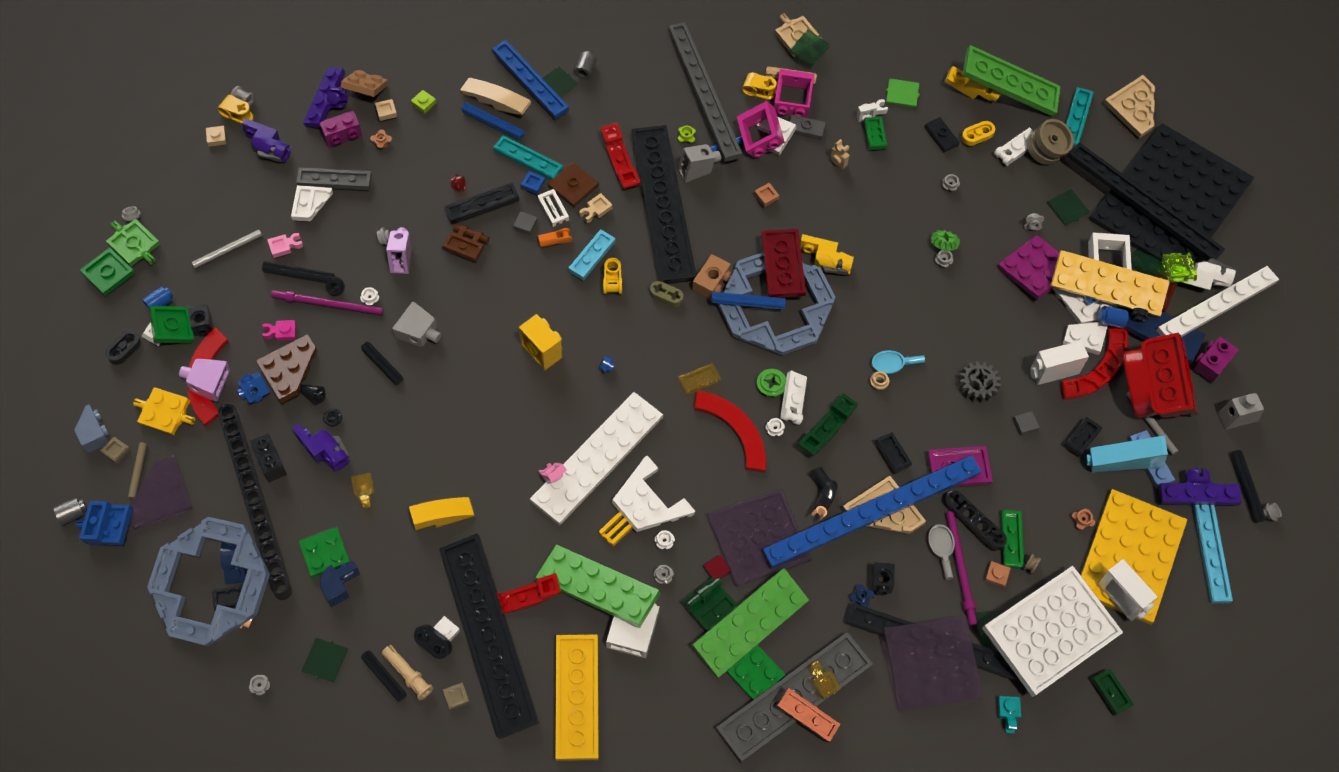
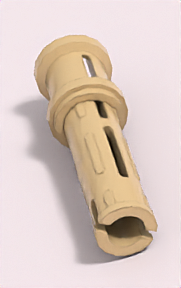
[381,645,433,700]

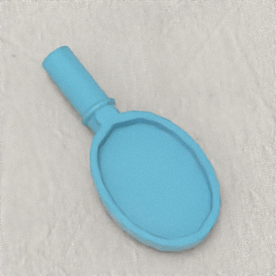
[871,350,925,374]

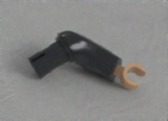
[811,467,838,521]

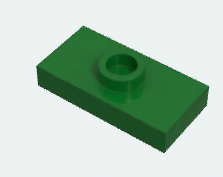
[864,116,887,150]

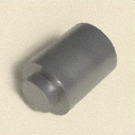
[574,51,597,79]
[53,497,87,526]

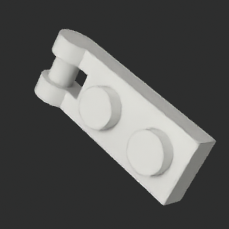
[994,127,1033,166]
[781,371,807,425]

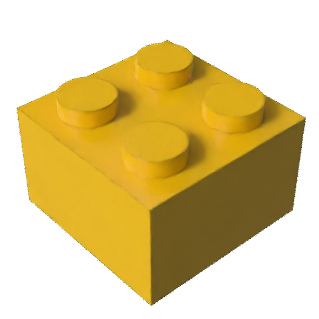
[519,314,562,371]

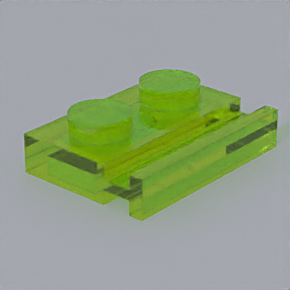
[1162,253,1197,282]

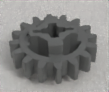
[959,361,1001,402]

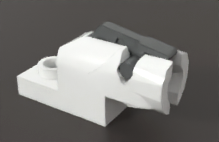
[1171,258,1236,290]

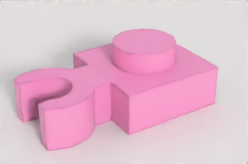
[268,233,303,258]
[538,462,567,482]

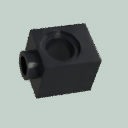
[188,304,213,336]
[871,562,895,595]

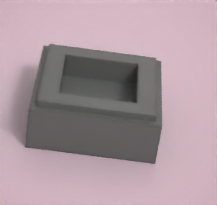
[513,211,538,235]
[1013,411,1040,435]

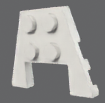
[1053,288,1117,324]
[612,456,695,532]

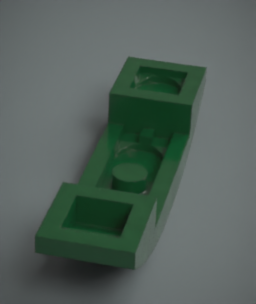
[798,393,858,457]

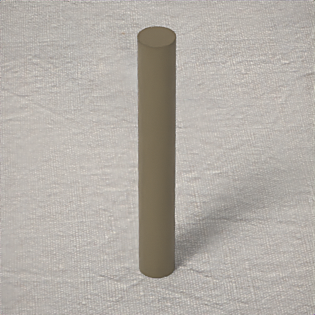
[128,442,147,500]

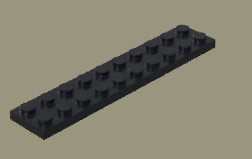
[631,125,697,284]
[440,533,539,739]

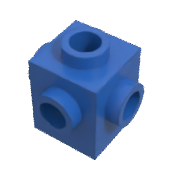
[237,372,270,403]

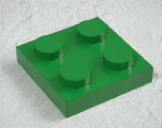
[80,247,135,296]
[149,306,194,343]
[299,527,350,579]
[727,645,786,701]

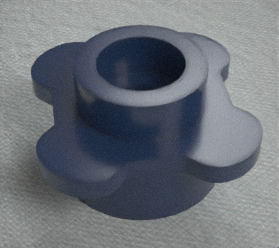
[850,584,874,607]

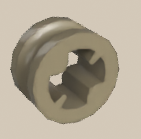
[1024,554,1041,574]

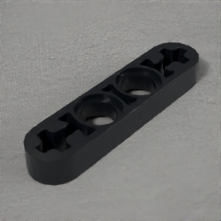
[945,490,1007,551]

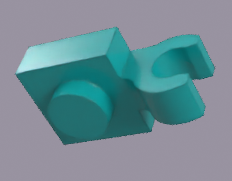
[998,696,1021,734]

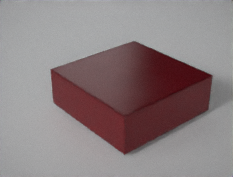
[703,555,731,579]

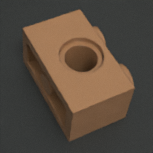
[692,254,732,301]

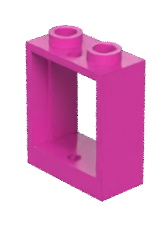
[774,69,814,118]
[737,101,785,158]

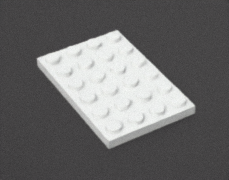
[982,566,1123,697]

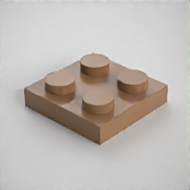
[341,70,388,97]

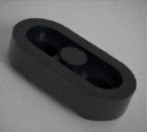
[105,330,141,364]
[414,624,452,659]

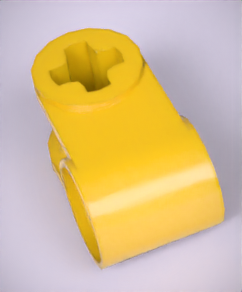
[742,73,777,100]
[217,95,253,124]
[603,258,622,294]

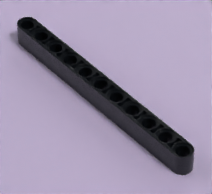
[218,403,292,600]

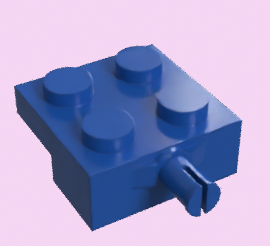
[75,501,133,546]

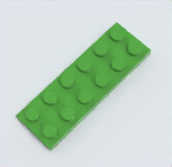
[962,45,1061,116]
[535,545,660,628]
[691,568,809,678]

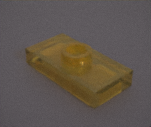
[678,363,721,395]

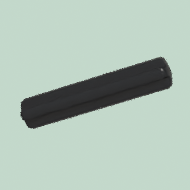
[361,341,403,385]
[361,650,407,702]

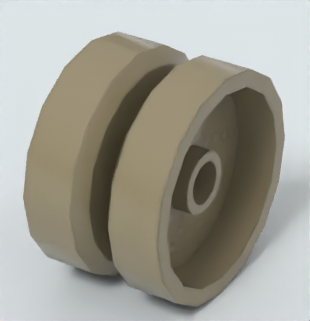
[1027,119,1074,165]

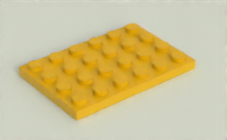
[1080,489,1187,625]

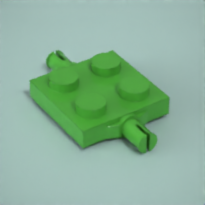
[106,219,160,267]

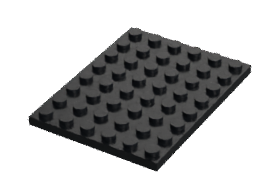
[1089,123,1254,273]

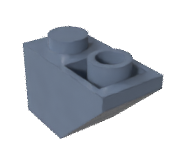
[74,404,110,454]

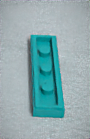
[1066,87,1094,148]
[493,135,563,180]

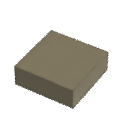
[100,437,130,464]
[443,682,470,711]

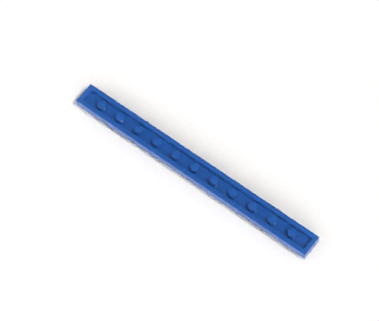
[762,455,982,569]

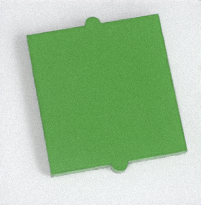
[886,78,920,108]

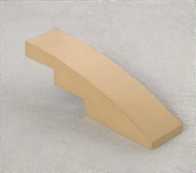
[460,78,531,115]

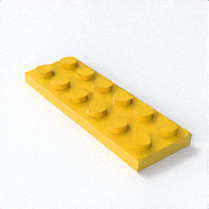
[1050,250,1170,317]
[556,635,598,761]

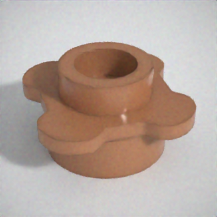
[370,130,392,148]
[1072,509,1095,530]

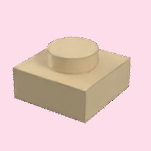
[375,99,397,121]
[206,126,227,147]

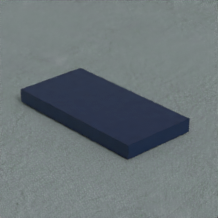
[1123,310,1206,365]

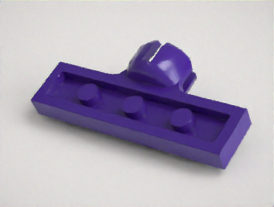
[303,68,348,128]
[1159,468,1242,505]

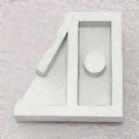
[291,185,333,221]
[1063,322,1108,355]

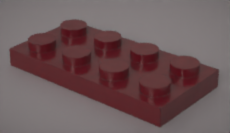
[761,229,806,298]

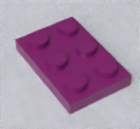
[927,446,993,487]

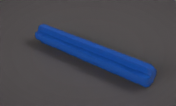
[461,102,524,140]
[712,292,786,309]

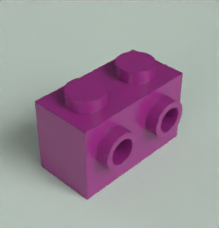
[319,111,362,148]
[1194,336,1239,383]

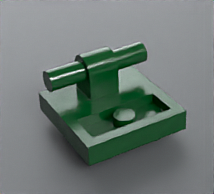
[682,577,738,632]

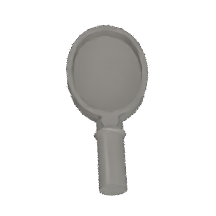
[928,524,955,580]

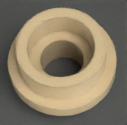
[870,371,889,390]

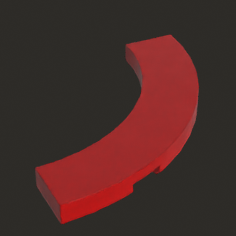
[187,327,229,427]
[1061,328,1128,400]
[695,390,766,472]

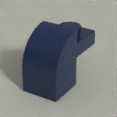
[220,542,247,584]
[320,561,360,608]

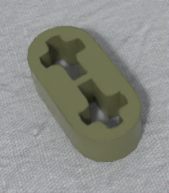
[650,281,683,307]

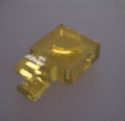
[351,473,375,509]
[809,660,842,700]

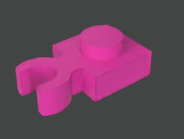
[262,320,296,341]

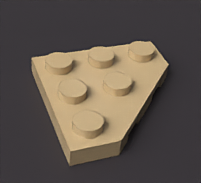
[1104,75,1155,138]
[842,476,926,534]

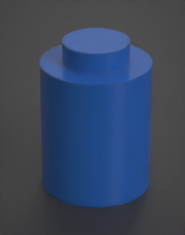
[142,286,173,310]
[1097,306,1128,328]

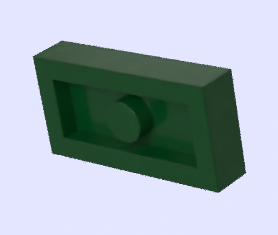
[1092,669,1134,716]

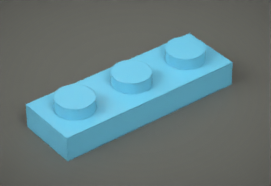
[568,229,616,281]

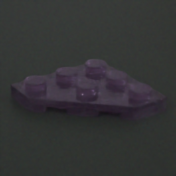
[130,455,193,530]

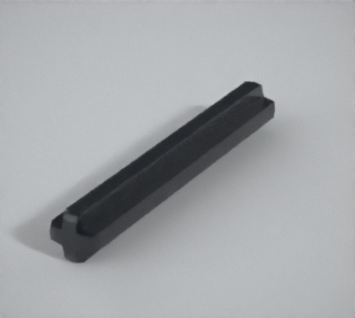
[262,261,335,283]
[1231,450,1266,523]

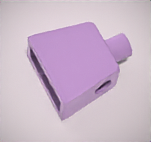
[386,227,411,274]
[179,359,231,402]

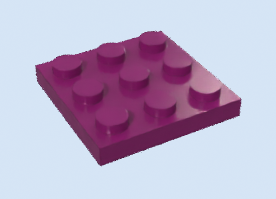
[997,235,1059,300]

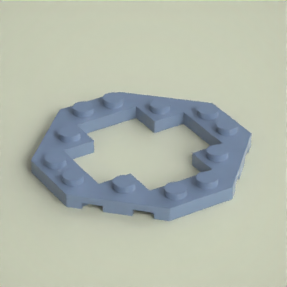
[718,252,836,355]
[147,517,270,646]

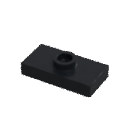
[925,117,960,153]
[1064,417,1102,457]
[875,432,912,474]
[212,584,243,611]

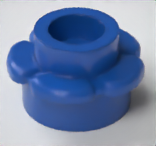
[599,356,615,374]

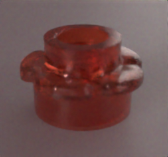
[451,174,466,192]

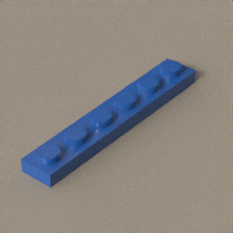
[492,40,569,119]

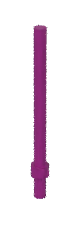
[271,290,383,315]
[946,511,978,627]

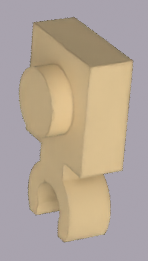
[830,139,850,169]
[579,193,613,223]

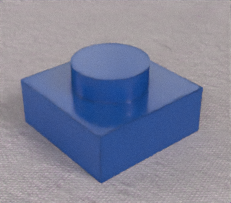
[521,171,545,195]

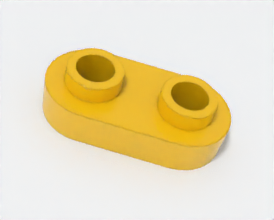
[961,121,995,146]

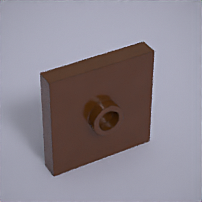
[548,162,599,208]

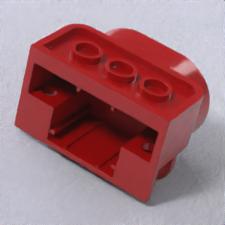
[1123,333,1199,418]

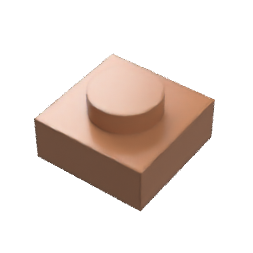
[754,183,780,207]
[984,561,1011,588]

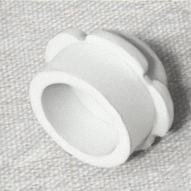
[360,287,379,305]
[766,418,785,436]
[655,530,675,549]

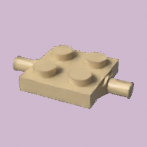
[775,13,822,59]

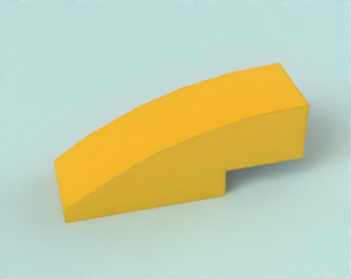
[409,497,475,530]

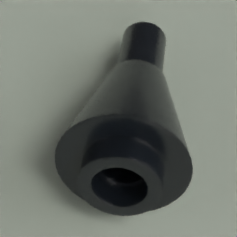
[300,384,326,405]

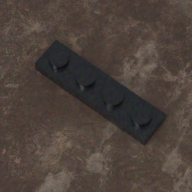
[444,183,519,224]

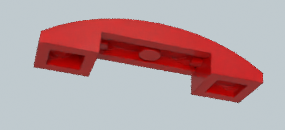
[600,123,641,189]
[498,573,561,614]

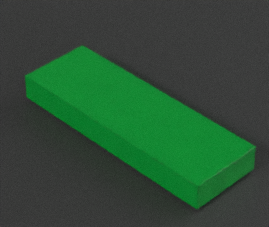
[1001,510,1024,569]

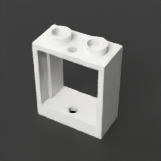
[1088,233,1132,270]
[1098,559,1157,622]

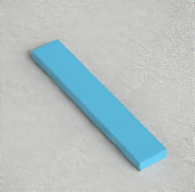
[1192,505,1233,604]

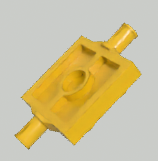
[133,387,196,436]

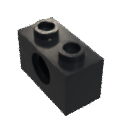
[250,433,287,483]

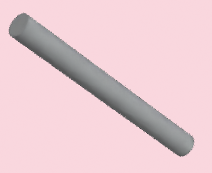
[191,230,262,269]
[1126,392,1178,455]

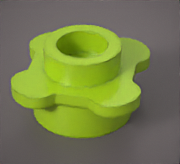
[678,126,696,143]

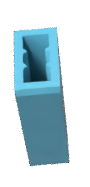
[1086,436,1168,473]

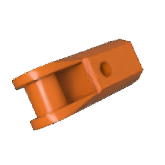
[538,228,573,248]

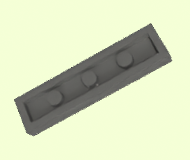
[296,167,372,190]

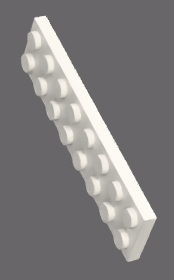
[530,392,663,526]

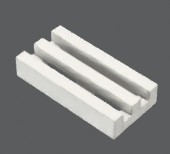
[537,189,569,227]

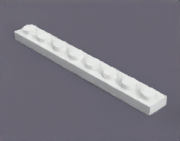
[1156,266,1279,337]

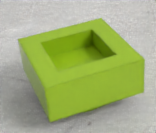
[411,90,436,114]

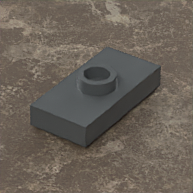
[790,115,826,140]

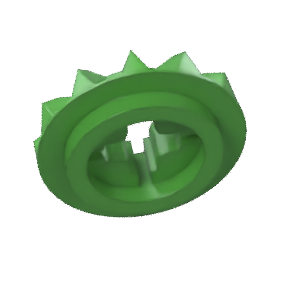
[931,230,960,251]
[757,369,786,398]

